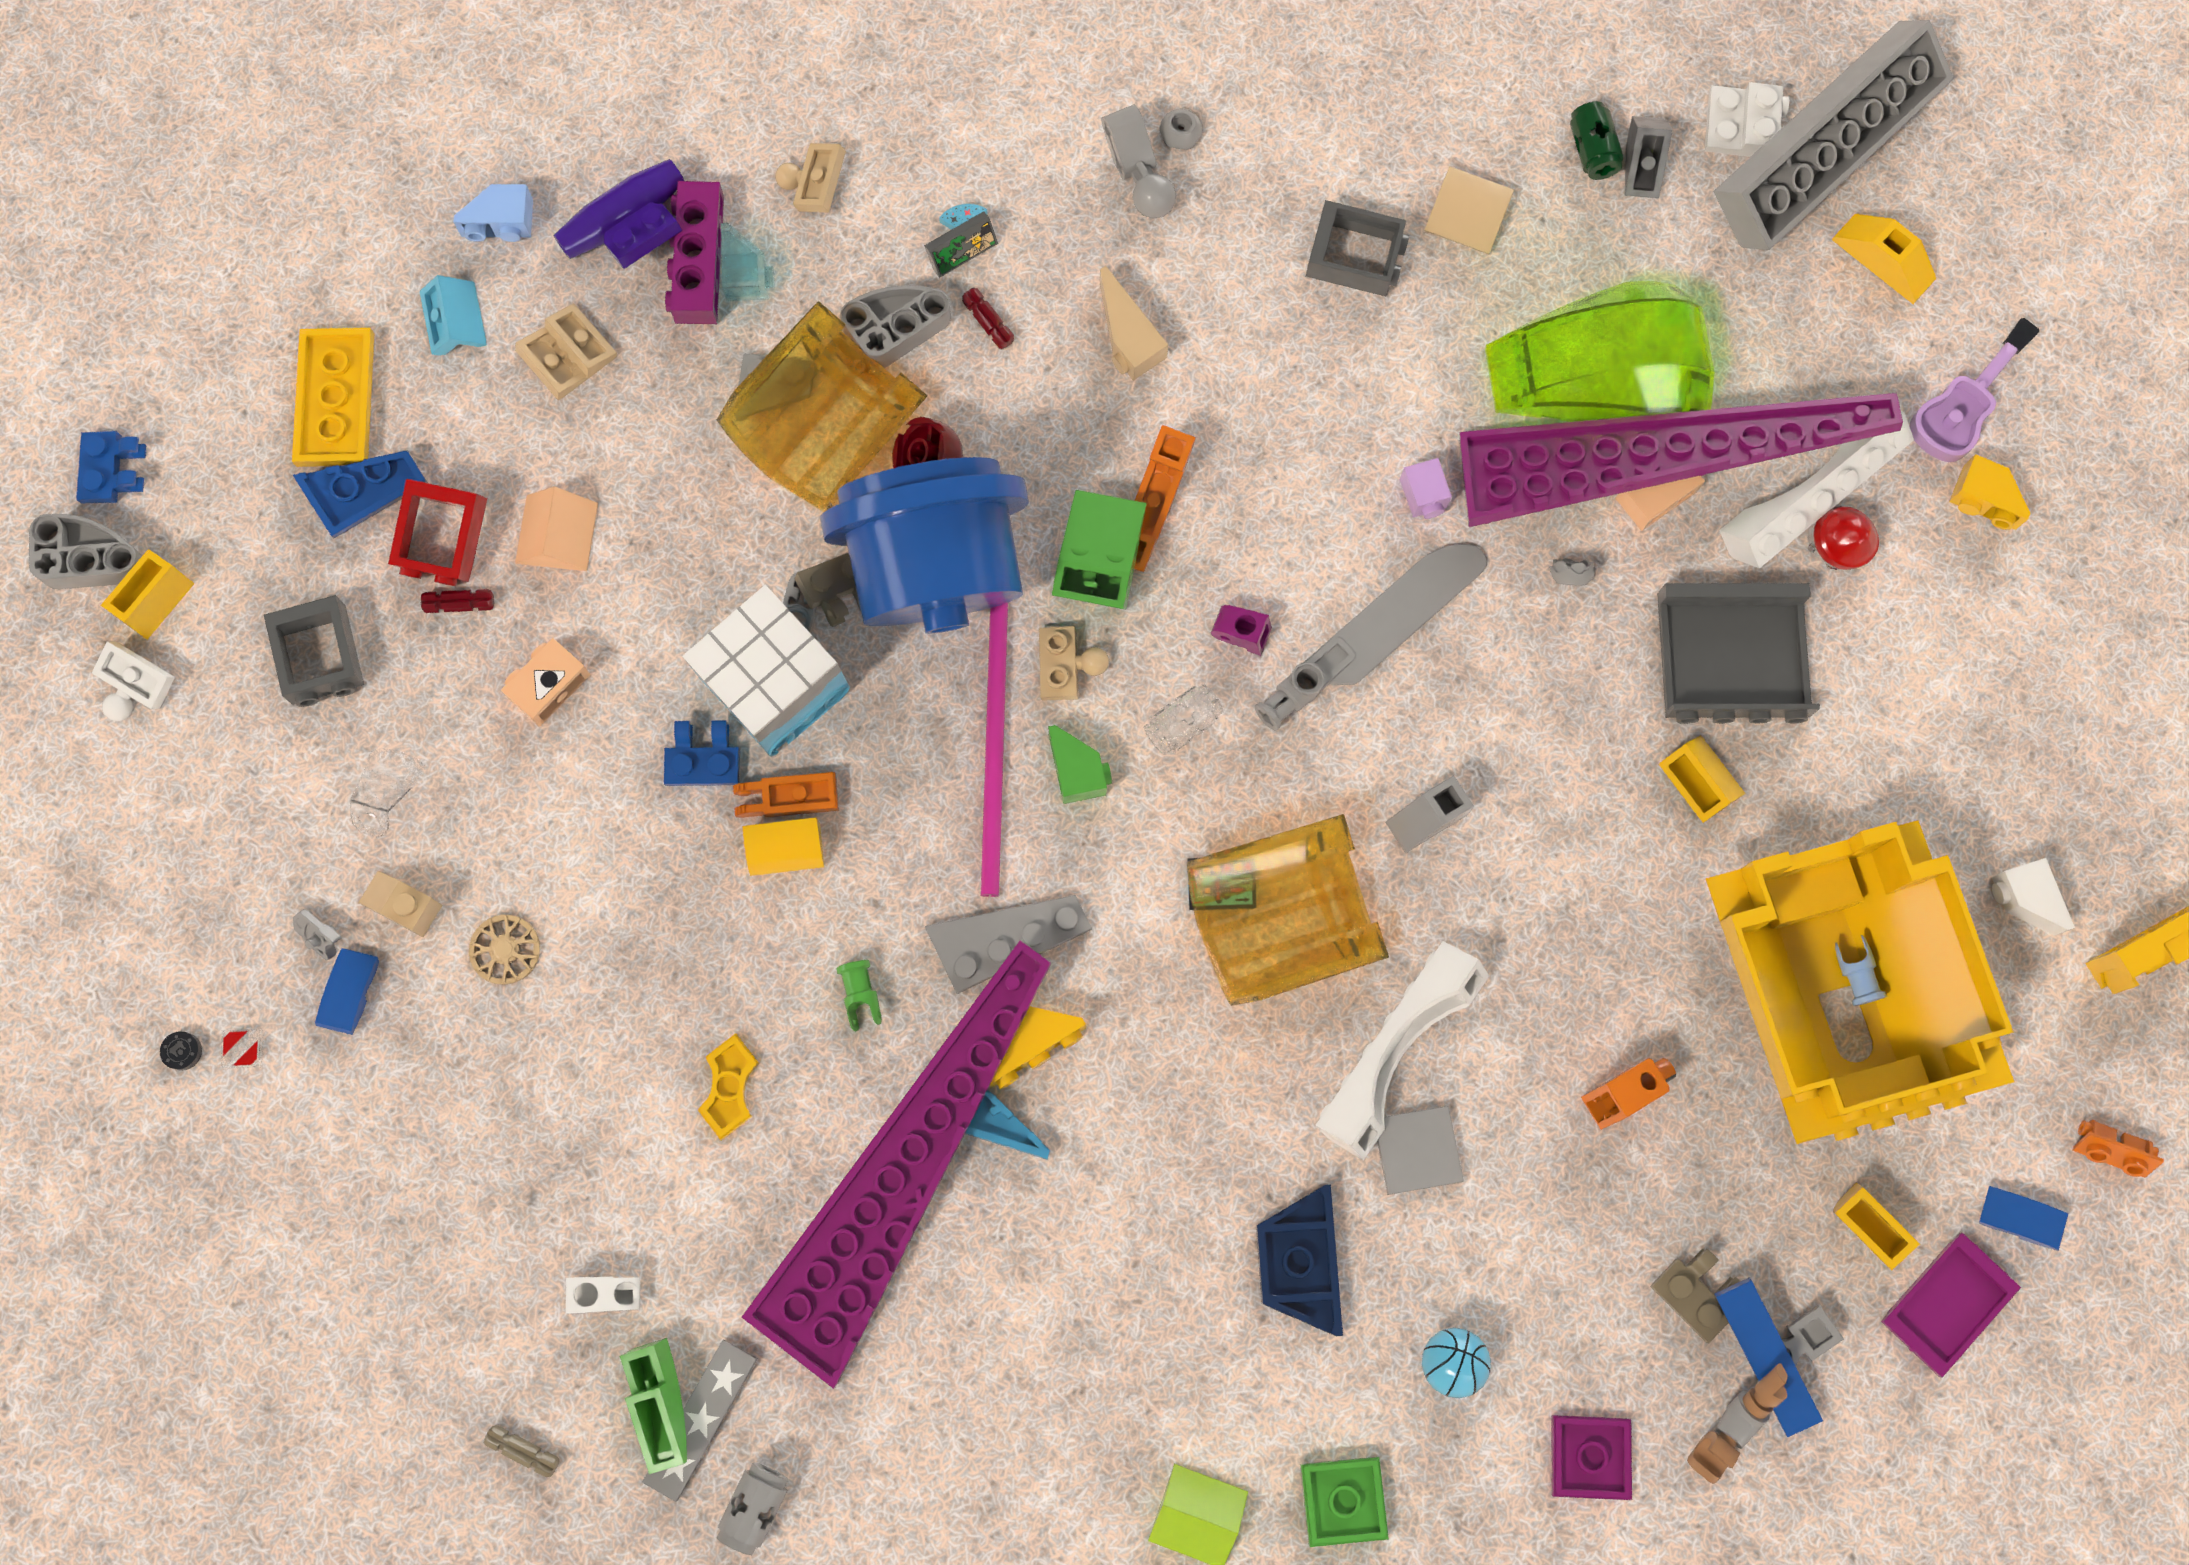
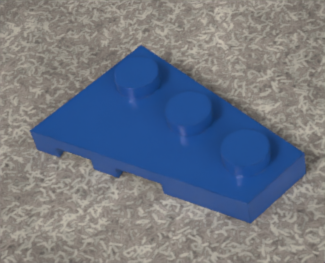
[293,451,428,538]

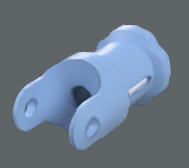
[1835,935,1887,1006]

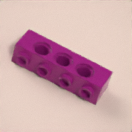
[665,181,724,325]

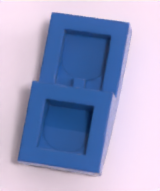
[315,948,379,1035]
[1979,1186,2069,1251]

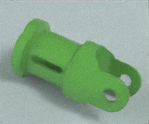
[836,960,882,1032]

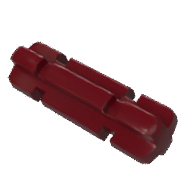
[962,287,1014,349]
[420,589,494,613]

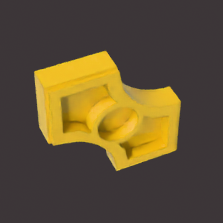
[698,1033,760,1141]

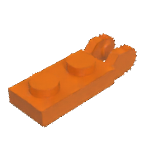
[733,772,839,818]

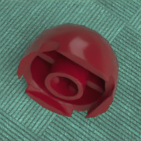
[892,416,963,468]

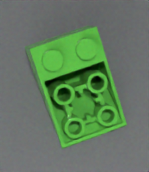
[1052,490,1147,610]

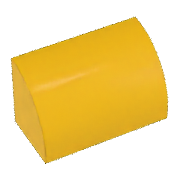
[100,549,194,640]
[1658,735,1746,823]
[742,817,824,876]
[1833,1182,1920,1271]

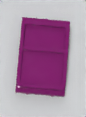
[1881,1232,2021,1378]

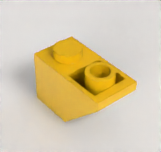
[1949,454,2031,530]

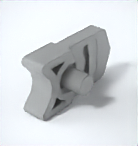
[293,909,342,961]

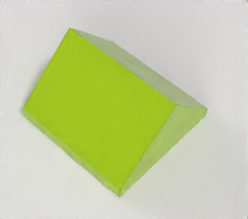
[1148,1464,1248,1565]

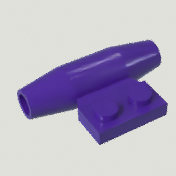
[553,159,685,269]

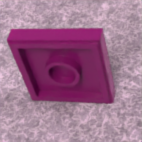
[1551,1415,1632,1500]

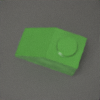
[1048,725,1112,804]

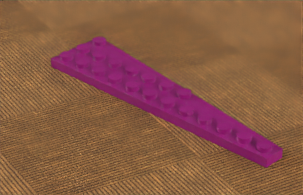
[1459,393,1903,527]
[742,940,1051,1389]

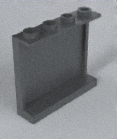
[1657,583,1820,724]

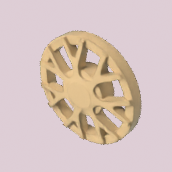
[469,915,540,985]

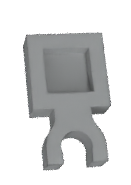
[1782,1305,1844,1366]

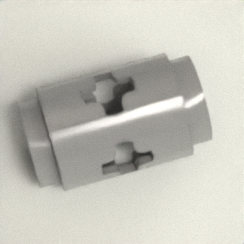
[717,1462,788,1555]

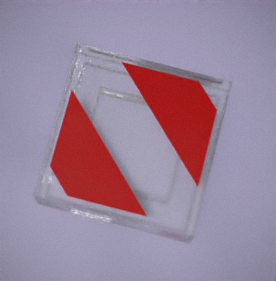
[220,1029,264,1070]

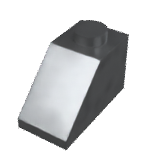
[1624,116,1673,198]

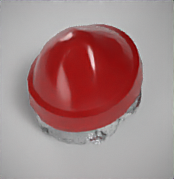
[1807,506,1879,570]

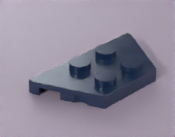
[1256,1184,1343,1336]

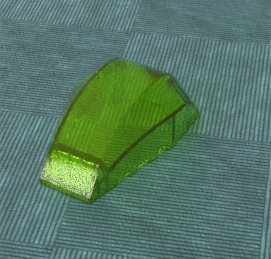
[1485,281,1715,422]

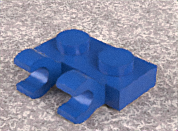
[76,431,146,504]
[664,720,740,786]

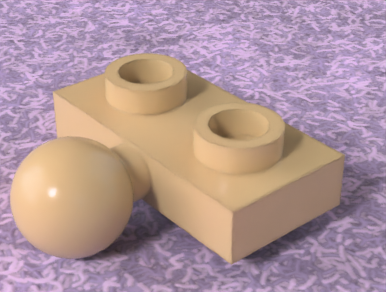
[775,143,846,213]
[1039,626,1109,701]

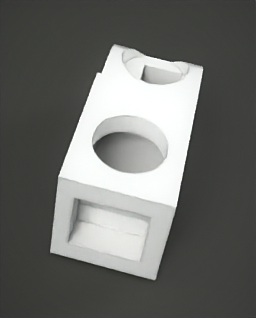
[565,1276,640,1314]

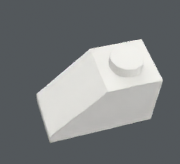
[1992,858,2075,936]

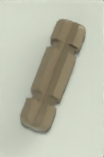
[483,1425,560,1477]

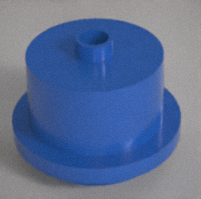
[820,457,1029,634]

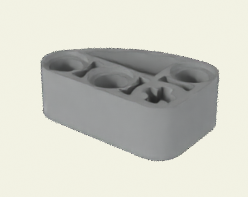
[840,285,951,369]
[29,514,143,590]

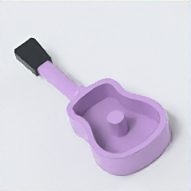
[1910,318,2039,462]

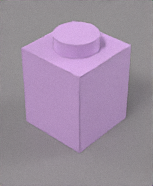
[1400,458,1452,519]

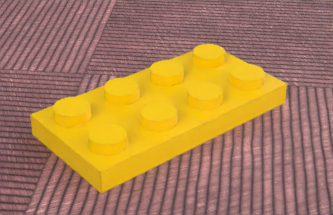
[292,328,375,467]

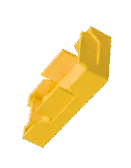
[2085,906,2189,994]

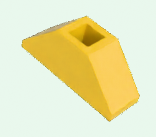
[1832,214,1936,304]
[989,1006,1086,1090]

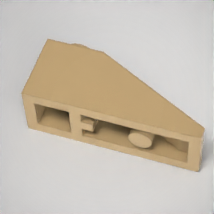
[1100,266,1168,381]

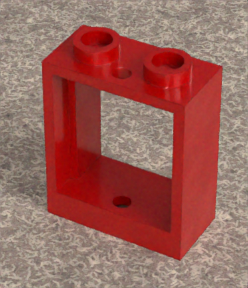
[388,479,488,587]

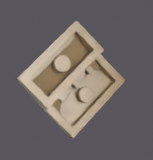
[1424,166,1514,255]
[515,303,617,401]

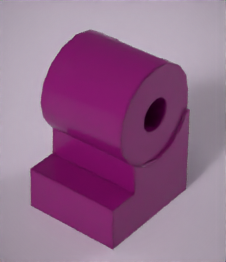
[1211,605,1272,656]

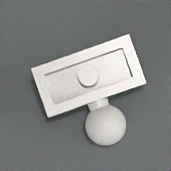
[92,641,175,721]

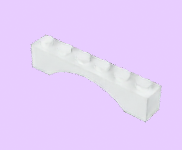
[1719,411,1914,569]
[1316,941,1489,1161]

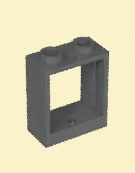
[1306,200,1410,297]
[264,595,364,707]

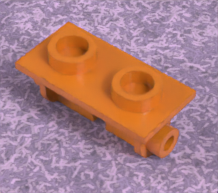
[2072,1119,2164,1178]

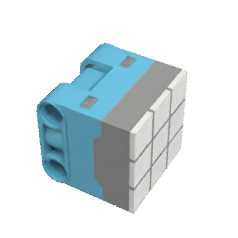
[682,585,850,757]

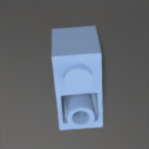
[453,184,533,242]

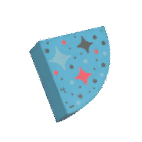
[939,204,988,230]

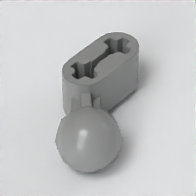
[1101,104,1177,219]

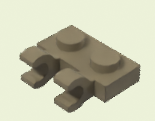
[794,553,861,627]
[1650,1249,1740,1344]

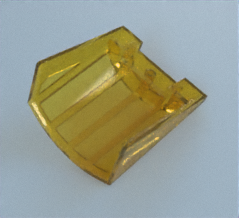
[716,301,928,512]
[1186,814,1389,1006]

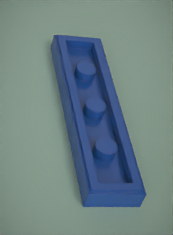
[1714,1277,1823,1437]

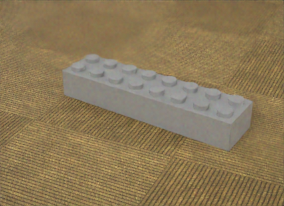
[1713,20,1954,250]

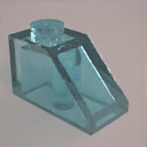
[721,223,775,301]

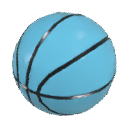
[1422,1327,1491,1399]

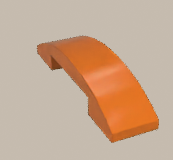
[1134,425,1196,573]

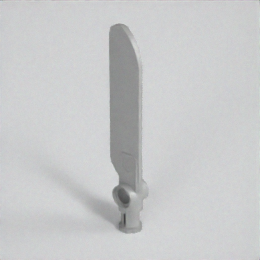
[1255,544,1487,731]

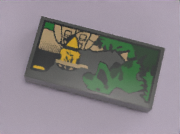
[924,211,998,278]

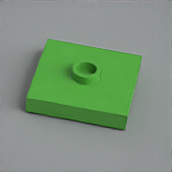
[1300,1457,1389,1547]

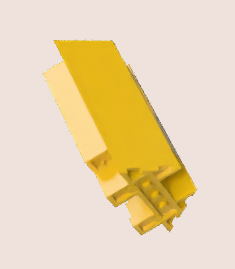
[1705,820,2015,1144]

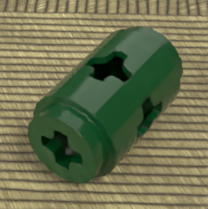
[1570,101,1624,180]

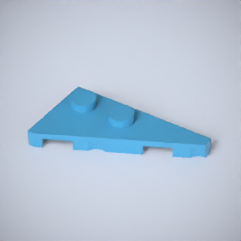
[965,1090,1050,1160]

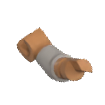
[1687,1364,1788,1484]

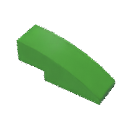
[620,1338,687,1474]

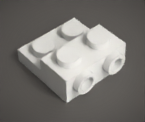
[1705,82,1789,157]

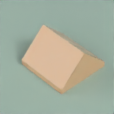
[515,486,598,571]

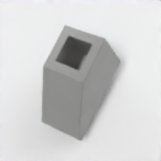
[1385,775,1474,853]

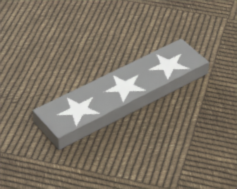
[642,1339,758,1502]

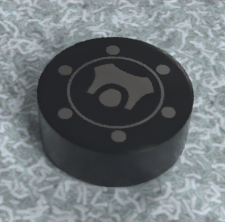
[160,1031,202,1071]

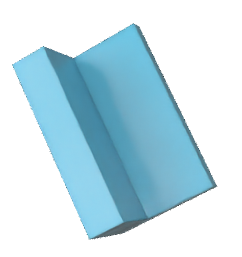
[419,275,487,356]

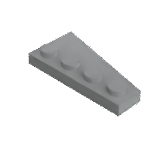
[925,895,1092,994]

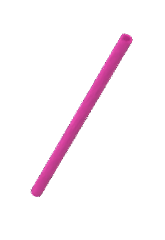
[980,603,1008,897]

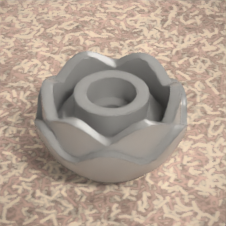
[1159,108,1203,150]
[1550,559,1596,586]

